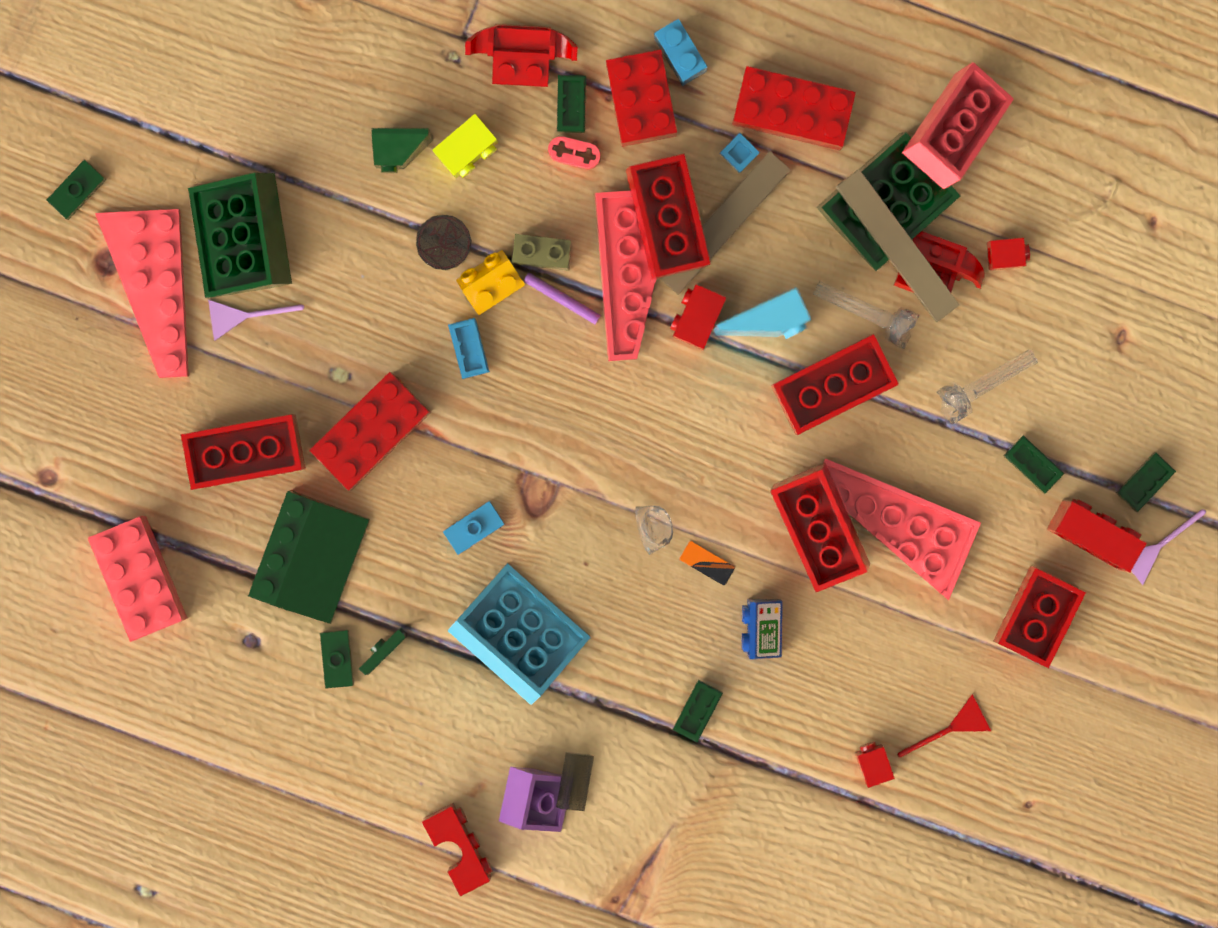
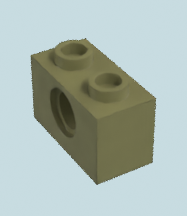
[512,234,572,271]

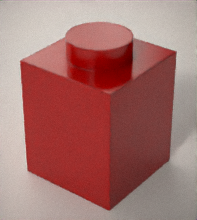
[986,238,1030,271]
[855,742,895,788]

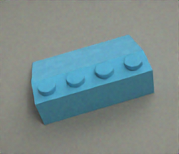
[713,288,811,339]
[448,563,591,705]

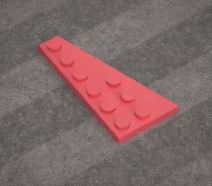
[595,191,657,361]
[95,209,189,378]
[823,458,981,600]

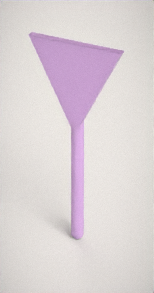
[208,300,304,341]
[1132,509,1206,585]

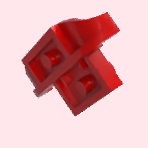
[465,24,578,87]
[893,231,985,293]

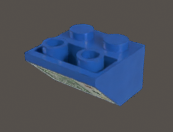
[741,599,783,659]

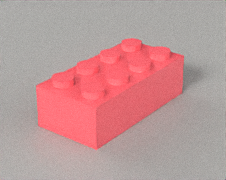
[902,62,1014,189]
[88,516,188,642]

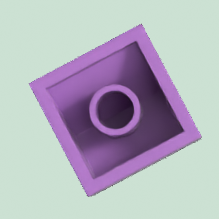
[499,766,572,832]

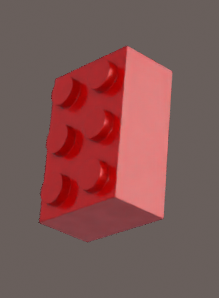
[606,49,677,147]
[1046,499,1147,573]
[993,566,1086,669]

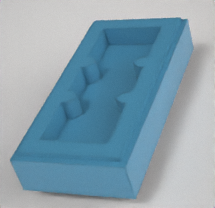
[448,318,490,379]
[443,501,505,555]

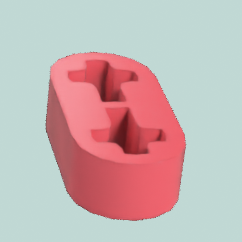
[548,136,600,170]

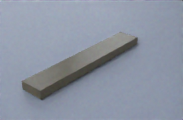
[660,151,791,295]
[836,170,959,322]

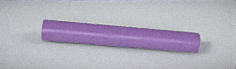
[523,272,601,324]

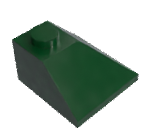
[371,128,433,173]

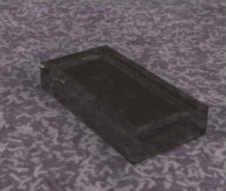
[556,752,594,811]

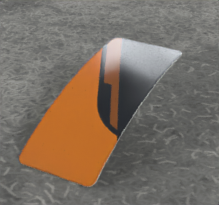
[680,541,735,586]

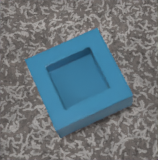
[720,133,760,174]

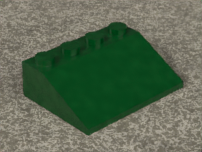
[816,132,960,271]
[188,172,292,298]
[248,490,370,624]

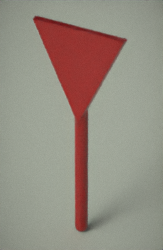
[897,694,991,757]

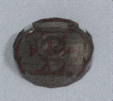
[416,215,472,271]

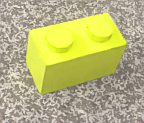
[432,114,498,179]

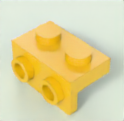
[456,250,525,315]

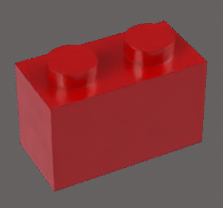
[670,284,726,350]

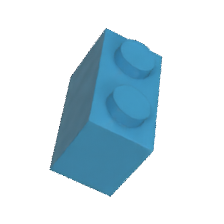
[654,18,707,86]

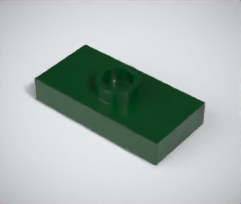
[557,75,586,133]
[46,160,106,220]
[1003,435,1065,494]
[1116,452,1176,512]
[359,628,408,676]
[320,630,354,689]
[672,679,723,742]

